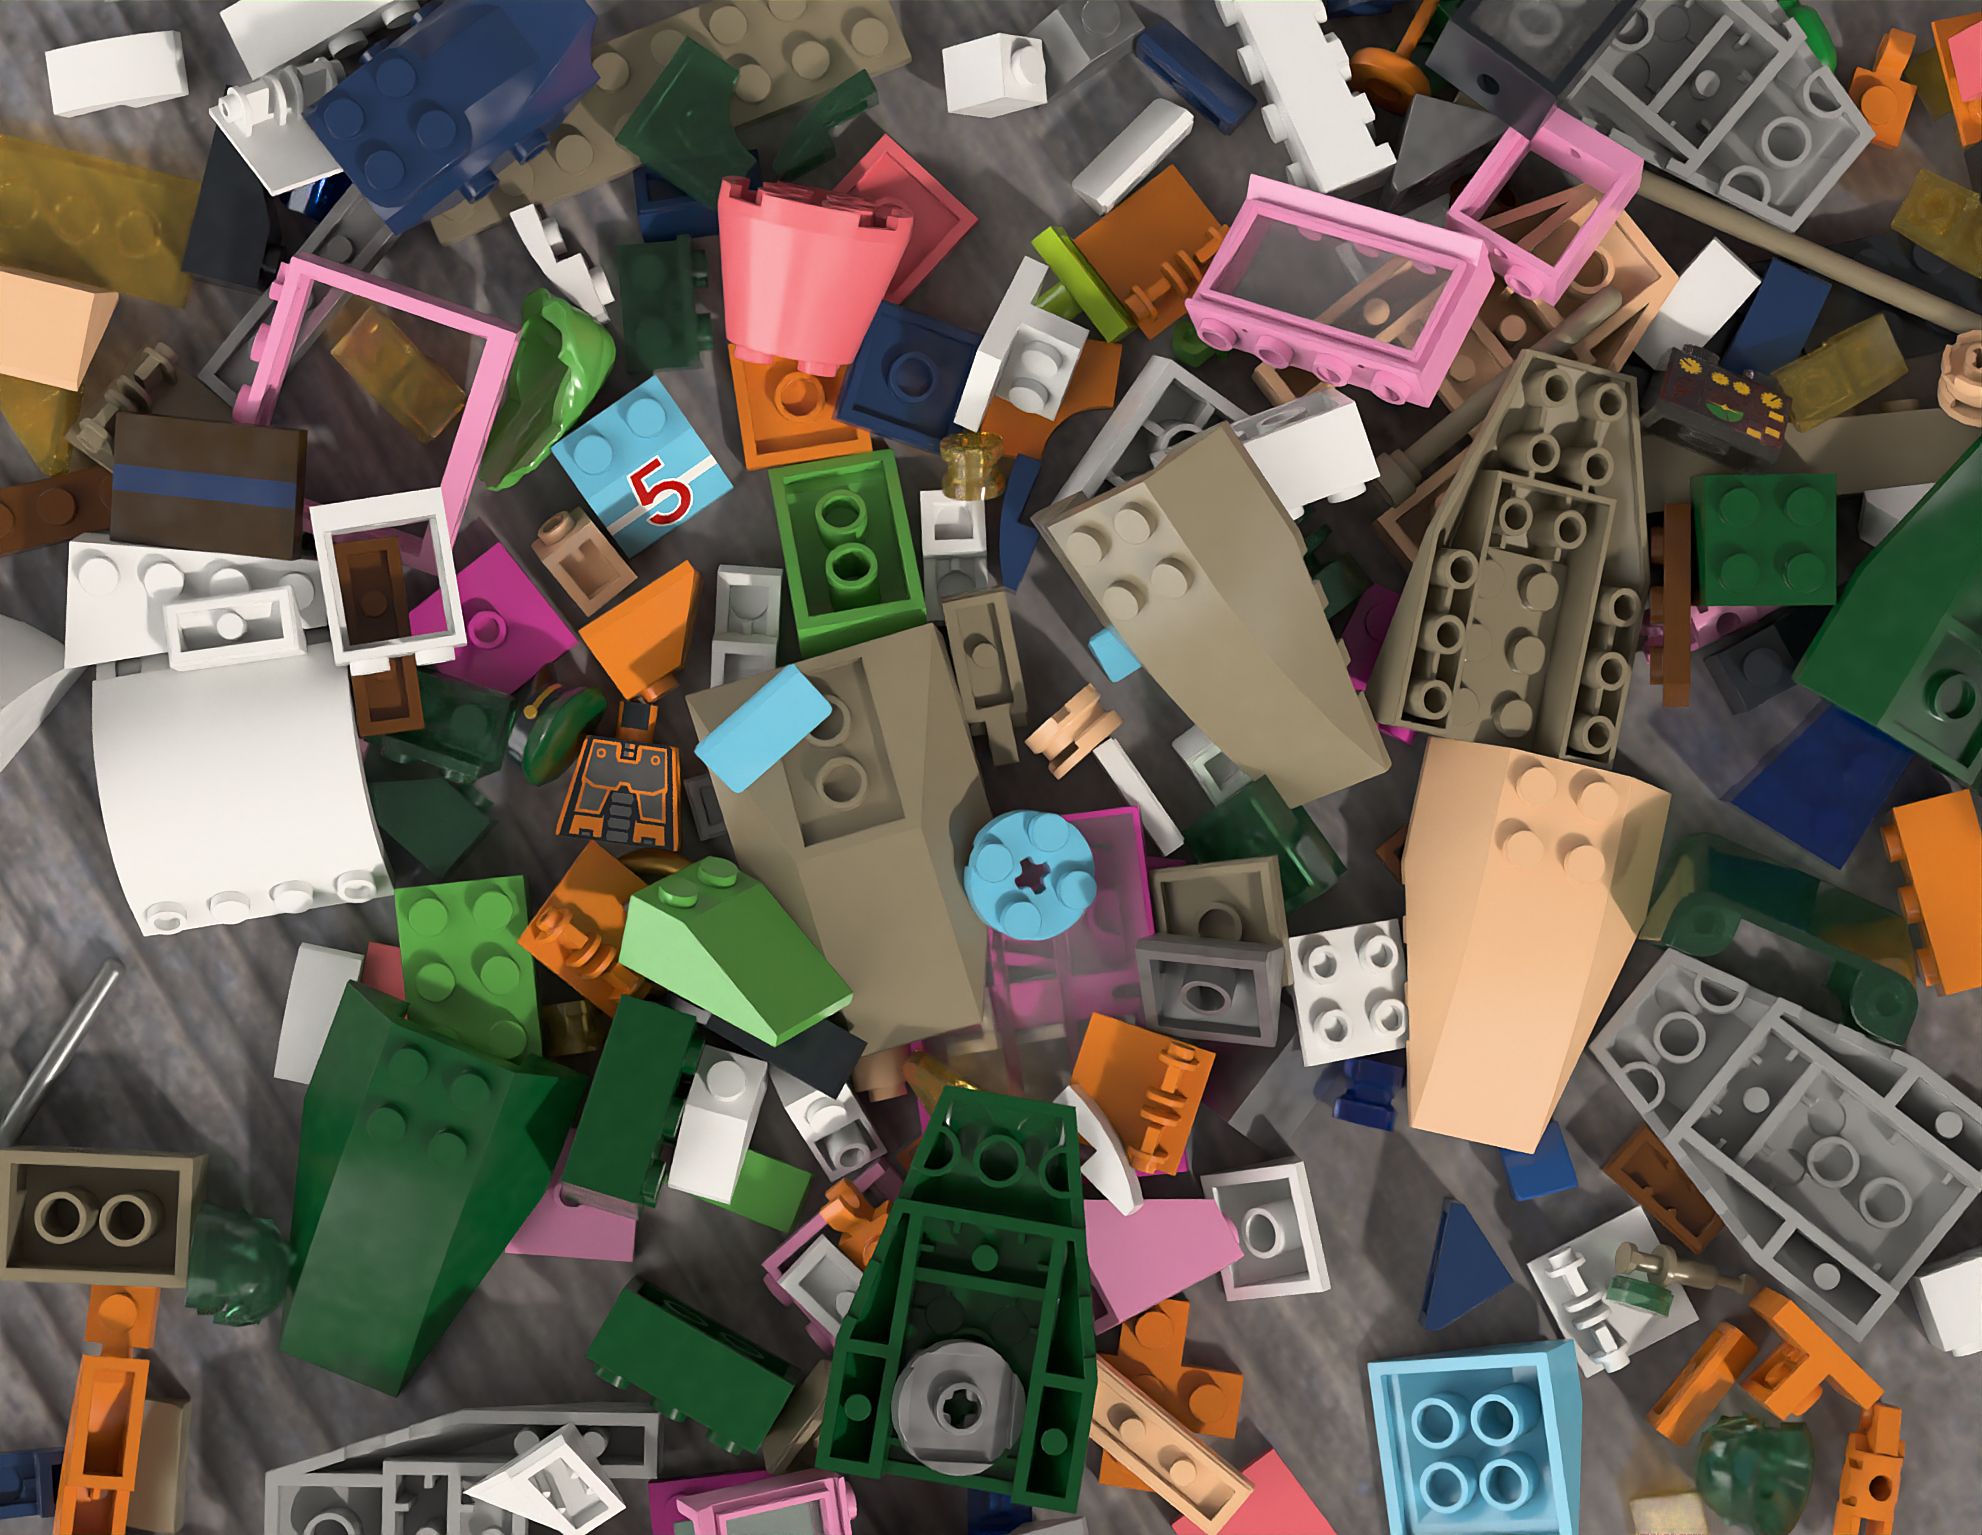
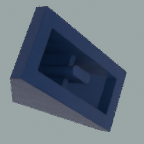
[1418,1197,1514,1331]

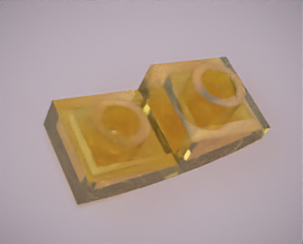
[1891,168,1982,279]
[330,306,469,446]
[1770,313,1909,433]

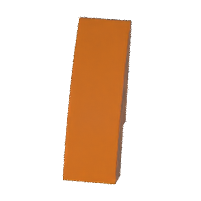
[52,1354,150,1535]

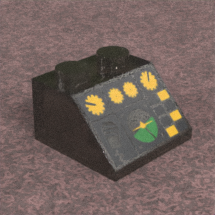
[1639,344,1793,475]

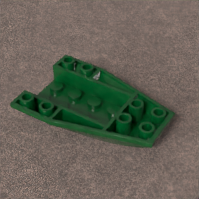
[1790,434,1982,797]

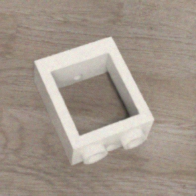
[309,487,467,676]

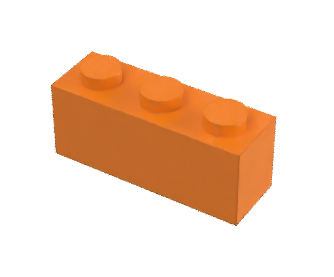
[1880,788,1982,997]

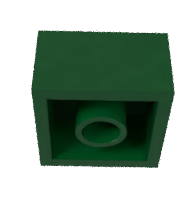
[1690,474,1836,606]

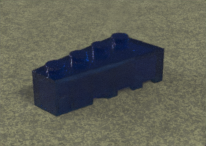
[1718,700,1915,870]

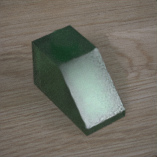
[367,778,499,879]

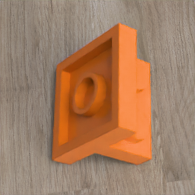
[1739,1286,1885,1421]

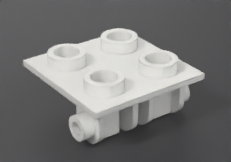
[209,57,346,196]
[1289,918,1409,1067]
[1526,1205,1699,1378]

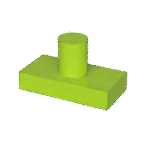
[1031,226,1138,343]

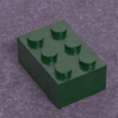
[560,994,706,1222]
[585,1274,801,1455]

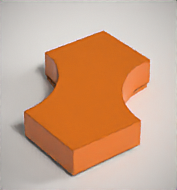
[978,339,1123,462]

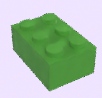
[394,875,549,1066]

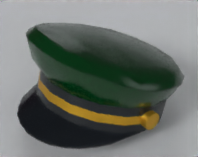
[506,663,607,787]

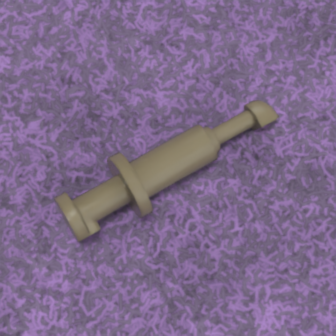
[1615,1242,1758,1296]

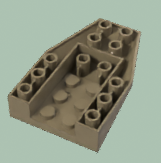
[1364,349,1650,771]
[685,622,994,1058]

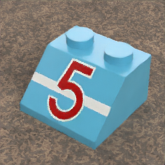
[550,375,734,560]

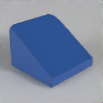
[1497,1121,1579,1201]

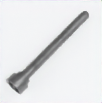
[0,957,126,1149]

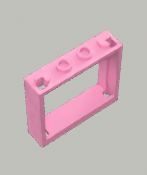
[232,251,524,576]

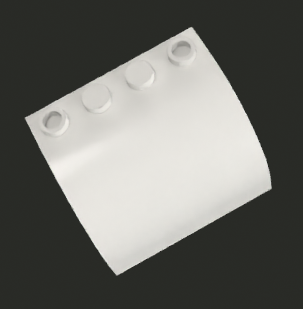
[92,626,395,936]

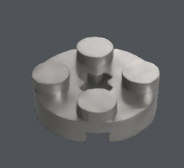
[891,1339,1026,1476]

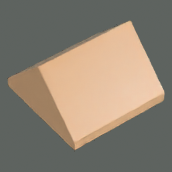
[0,264,119,391]

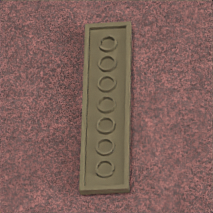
[430,0,912,248]

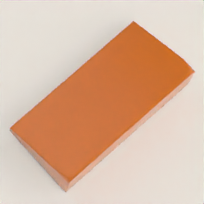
[1645,1321,1759,1447]

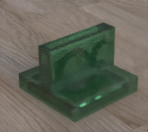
[1180,774,1348,916]

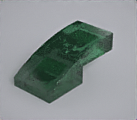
[772,69,879,183]

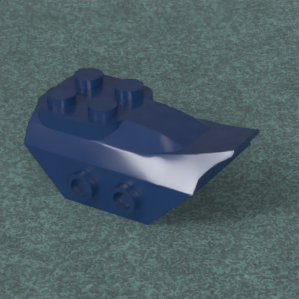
[300,0,601,236]

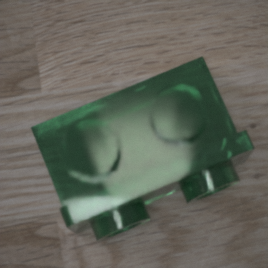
[616,234,715,375]
[362,664,519,784]

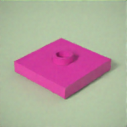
[409,541,580,721]

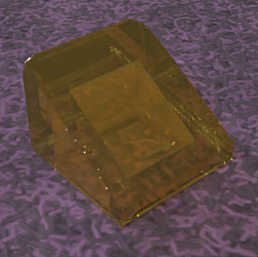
[1629,1485,1709,1535]

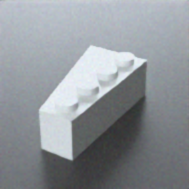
[1214,0,1397,201]
[64,532,329,669]

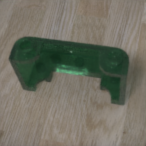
[1636,832,1919,1047]

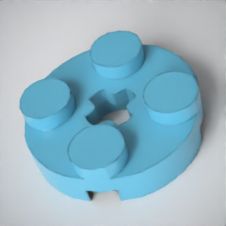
[963,809,1097,941]

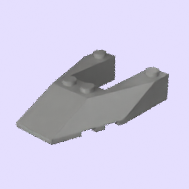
[264,1402,664,1535]

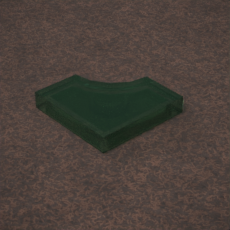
[614,36,757,214]

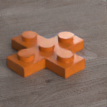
[1096,1297,1244,1492]

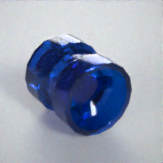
[1331,1057,1407,1132]

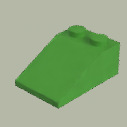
[768,448,927,661]
[618,856,853,1047]

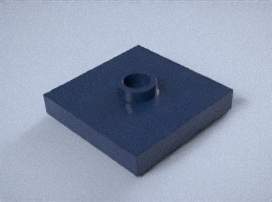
[831,299,985,460]

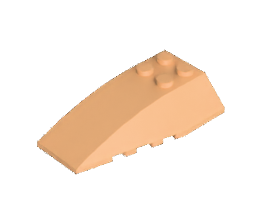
[1401,736,1672,1154]

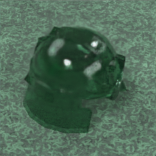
[185,1199,294,1327]
[1693,1410,1815,1535]

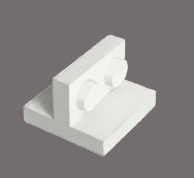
[954,256,1090,433]

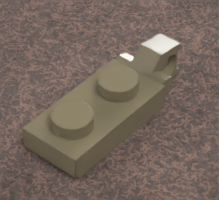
[940,584,1029,767]

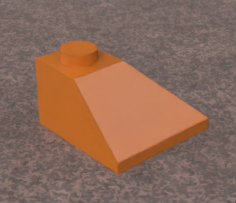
[578,560,704,705]

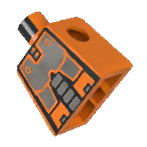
[556,701,683,852]

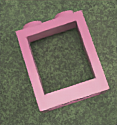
[1445,108,1644,307]

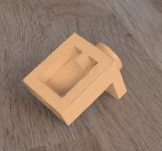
[531,507,638,617]

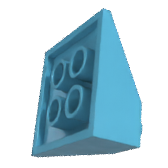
[1367,1339,1583,1535]

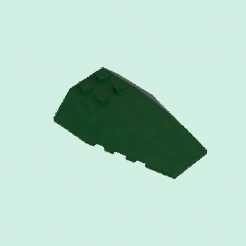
[278,979,590,1398]
[814,1085,1098,1514]

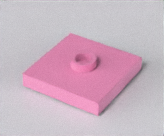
[505,1127,638,1262]

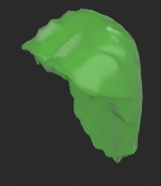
[478,287,616,491]

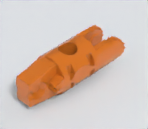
[1832,1402,1905,1535]

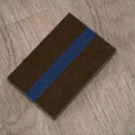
[110,411,308,561]

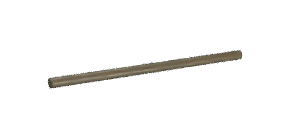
[1454,90,1982,334]

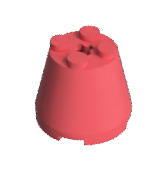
[718,176,914,377]

